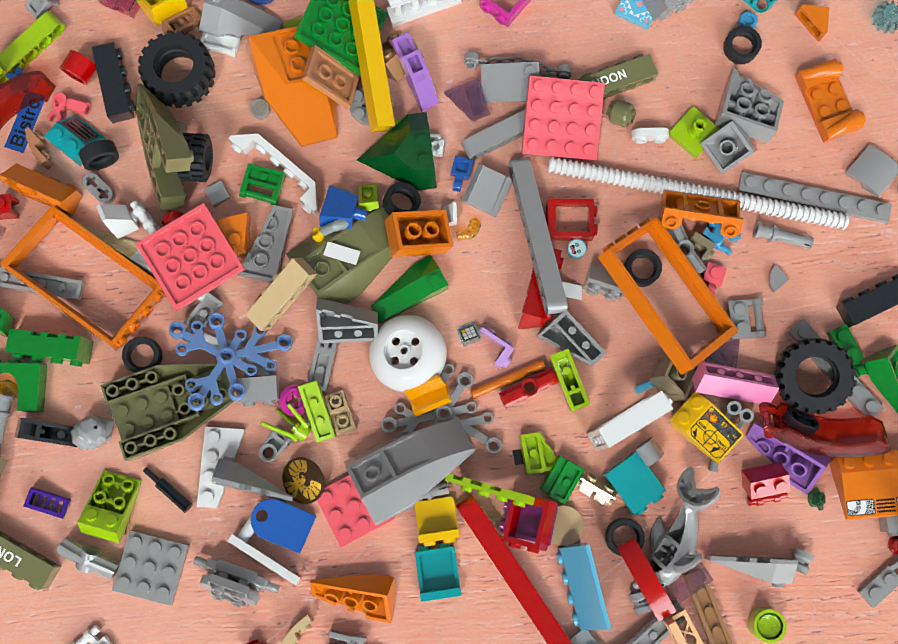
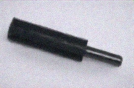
[143,467,193,513]

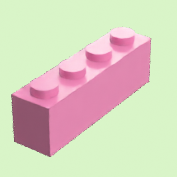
[692,362,779,405]

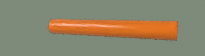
[470,359,545,399]

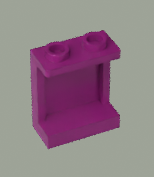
[500,499,558,546]

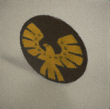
[282,457,324,504]

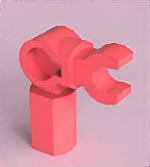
[47,92,91,122]

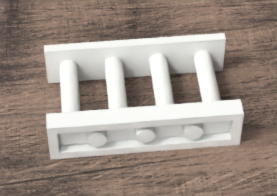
[386,0,462,27]

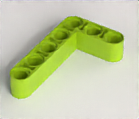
[0,12,65,88]

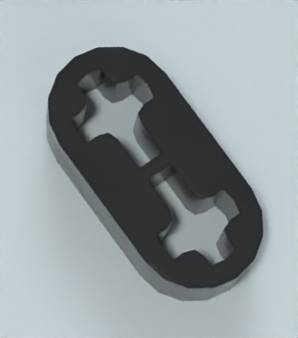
[782,407,820,435]

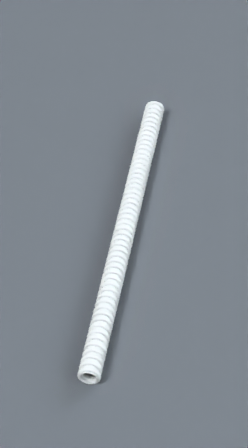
[548,156,849,230]

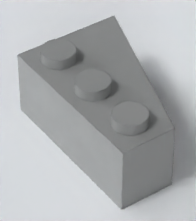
[537,311,606,366]

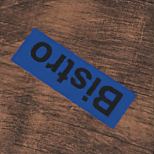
[4,91,46,153]

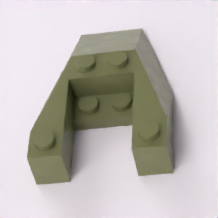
[135,83,194,210]

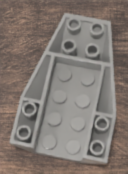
[344,419,476,526]

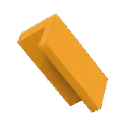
[404,375,452,416]

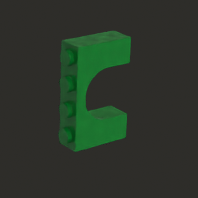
[0,359,47,412]

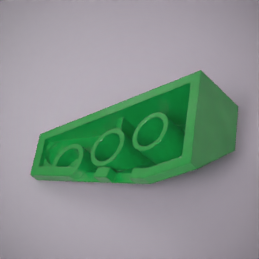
[371,255,448,324]
[864,344,898,413]

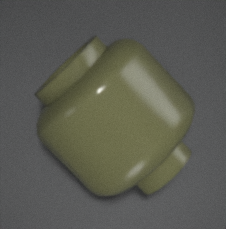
[606,100,636,127]

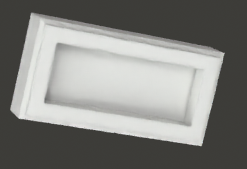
[200,33,241,57]

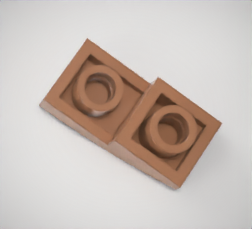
[25,127,53,170]

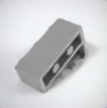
[316,298,379,343]

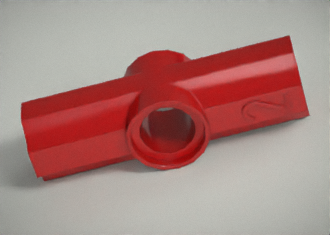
[498,367,559,409]

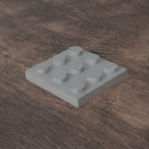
[112,530,189,606]

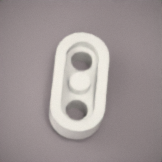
[631,128,669,144]

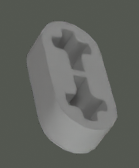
[82,173,115,204]

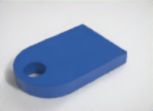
[250,498,316,554]

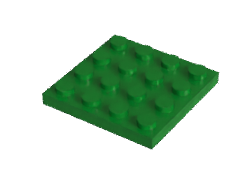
[293,0,388,76]

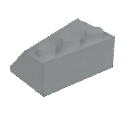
[715,68,784,143]

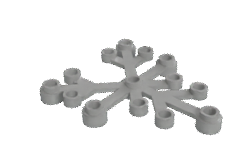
[381,364,502,457]

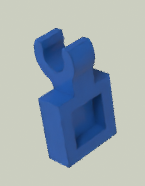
[450,156,474,192]

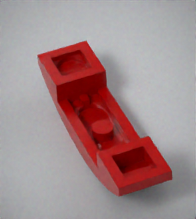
[617,538,677,621]

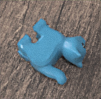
[701,223,741,255]

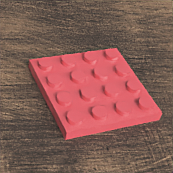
[521,76,605,160]
[135,203,245,311]

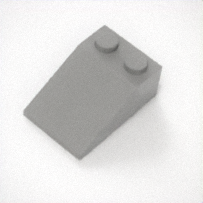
[481,62,539,103]

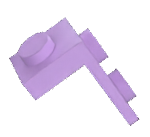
[479,327,514,370]

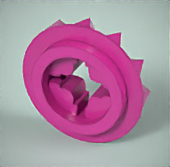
[279,385,306,416]

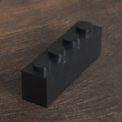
[92,42,136,123]
[836,274,898,328]

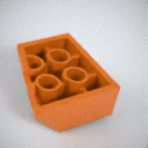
[0,163,83,216]

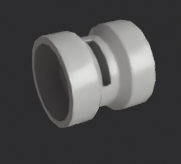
[793,548,814,575]
[628,590,652,615]

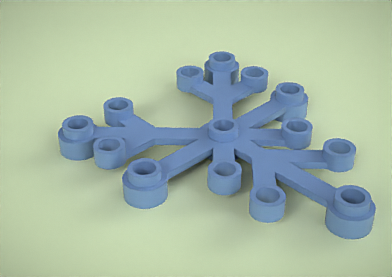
[169,312,293,411]

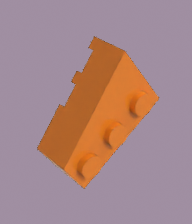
[215,212,251,255]

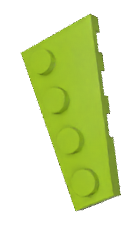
[445,473,535,508]

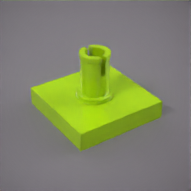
[669,106,720,159]

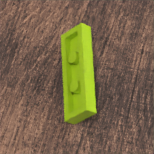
[298,379,336,442]

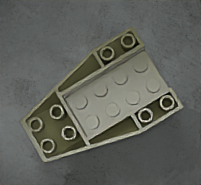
[286,206,393,305]

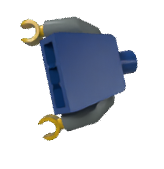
[312,186,368,242]

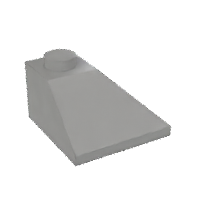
[700,121,757,174]

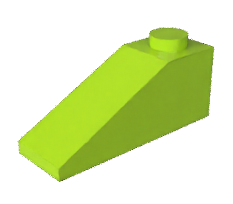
[550,349,590,412]

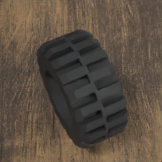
[138,30,216,108]
[774,338,857,414]

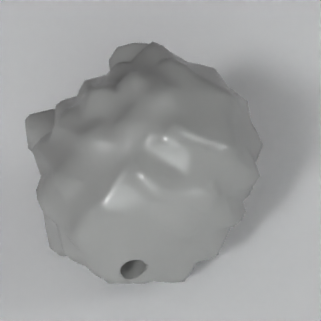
[71,414,114,450]

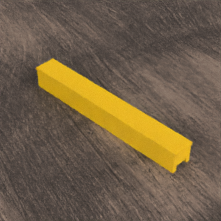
[348,0,395,133]

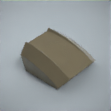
[650,349,698,401]

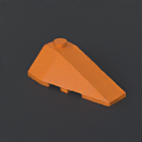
[310,574,396,623]

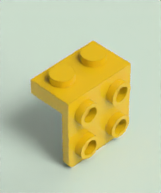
[414,497,459,546]

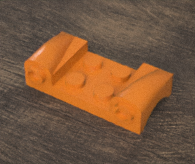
[795,59,866,143]
[661,190,744,238]

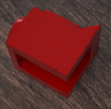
[0,194,19,220]

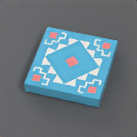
[614,0,653,30]

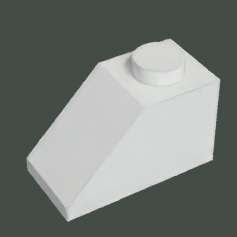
[96,204,139,239]

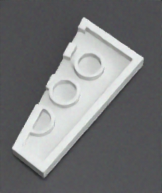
[197,427,246,508]

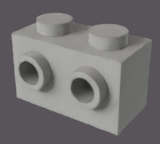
[237,375,280,407]

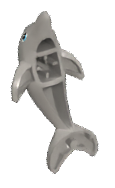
[633,467,721,589]

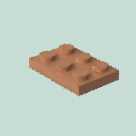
[302,45,359,109]

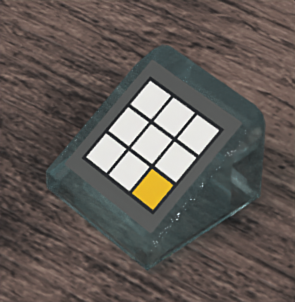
[456,322,482,347]

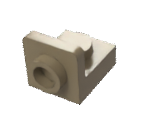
[689,232,716,262]

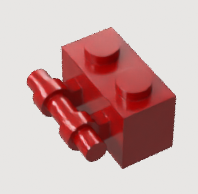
[741,462,790,506]

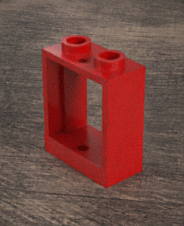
[546,198,598,241]
[502,496,557,554]

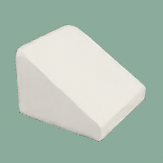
[442,202,457,226]

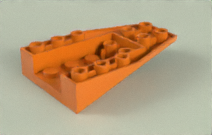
[246,26,337,147]

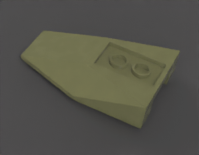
[100,363,235,462]

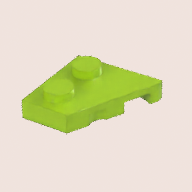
[519,432,557,475]

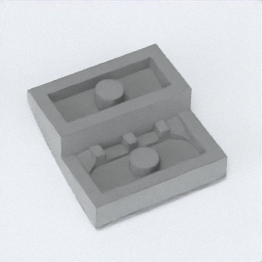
[846,144,898,197]

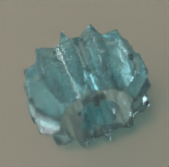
[872,1,898,34]

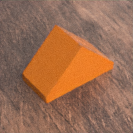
[794,4,829,42]

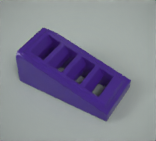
[23,487,71,519]

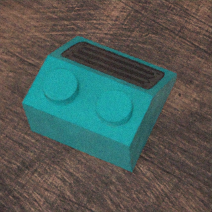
[44,115,105,167]

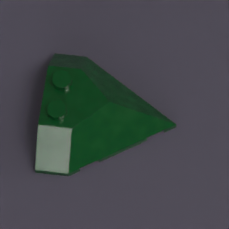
[357,112,437,191]

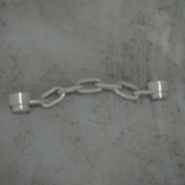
[464,52,572,79]

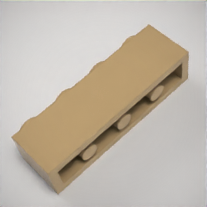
[246,257,318,331]

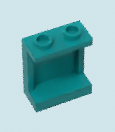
[603,452,666,515]
[414,543,462,602]

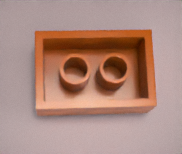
[384,210,453,257]

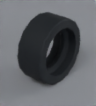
[723,26,762,64]
[79,139,119,171]
[382,182,421,215]
[624,249,662,287]
[122,336,162,373]
[605,518,645,557]

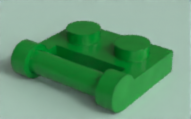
[239,163,286,206]

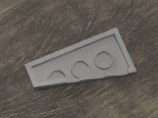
[237,205,294,283]

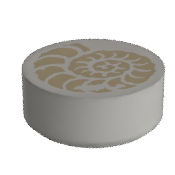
[250,99,270,119]

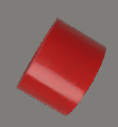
[59,50,97,85]

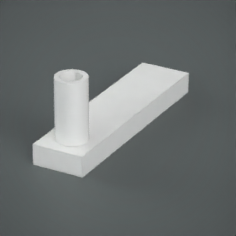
[228,516,301,586]

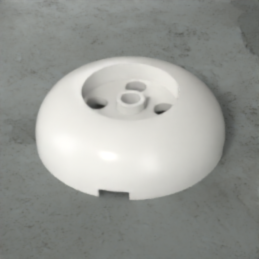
[369,315,447,393]

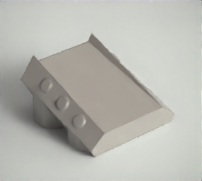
[462,165,513,217]

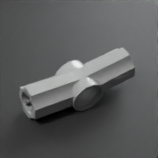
[665,223,707,275]
[57,536,120,580]

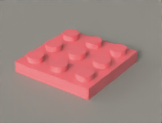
[317,475,394,547]

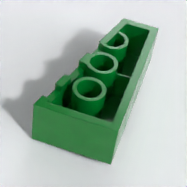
[5,329,94,367]

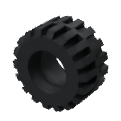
[177,132,213,183]

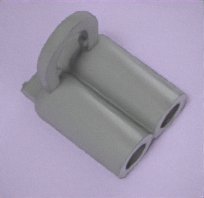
[726,400,754,430]

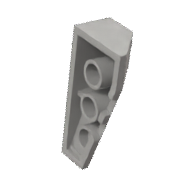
[199,0,283,37]
[211,456,293,502]
[705,555,798,588]

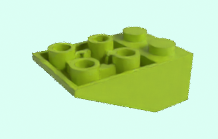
[77,470,142,543]

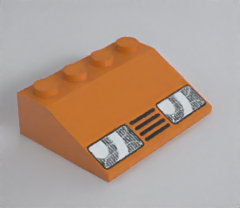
[830,450,898,520]

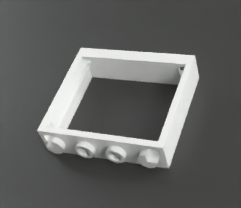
[587,391,673,451]

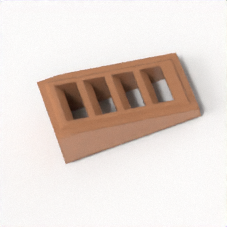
[162,6,201,34]

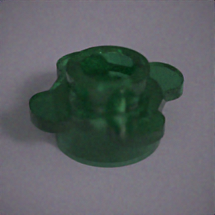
[808,487,826,511]

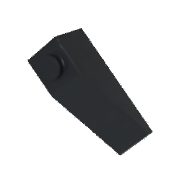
[14,418,77,447]

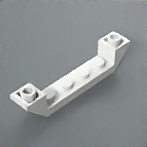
[229,134,319,216]

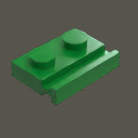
[539,455,585,505]

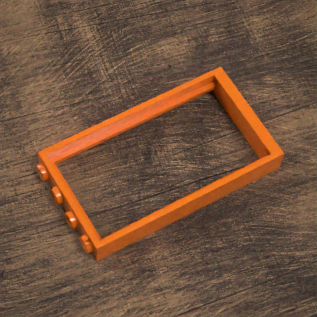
[0,205,165,351]
[598,217,739,375]

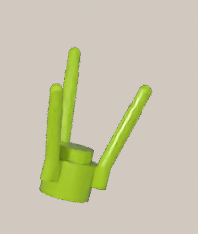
[260,403,312,442]

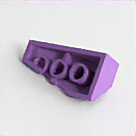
[746,421,832,495]

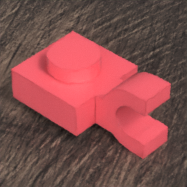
[702,262,727,295]

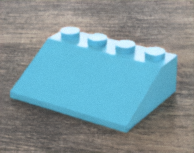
[556,542,611,630]

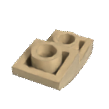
[324,390,357,436]
[281,613,314,644]

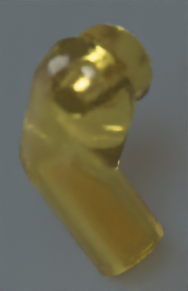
[456,218,481,241]
[0,380,18,398]

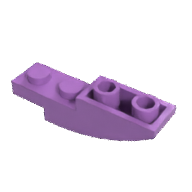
[390,32,439,112]

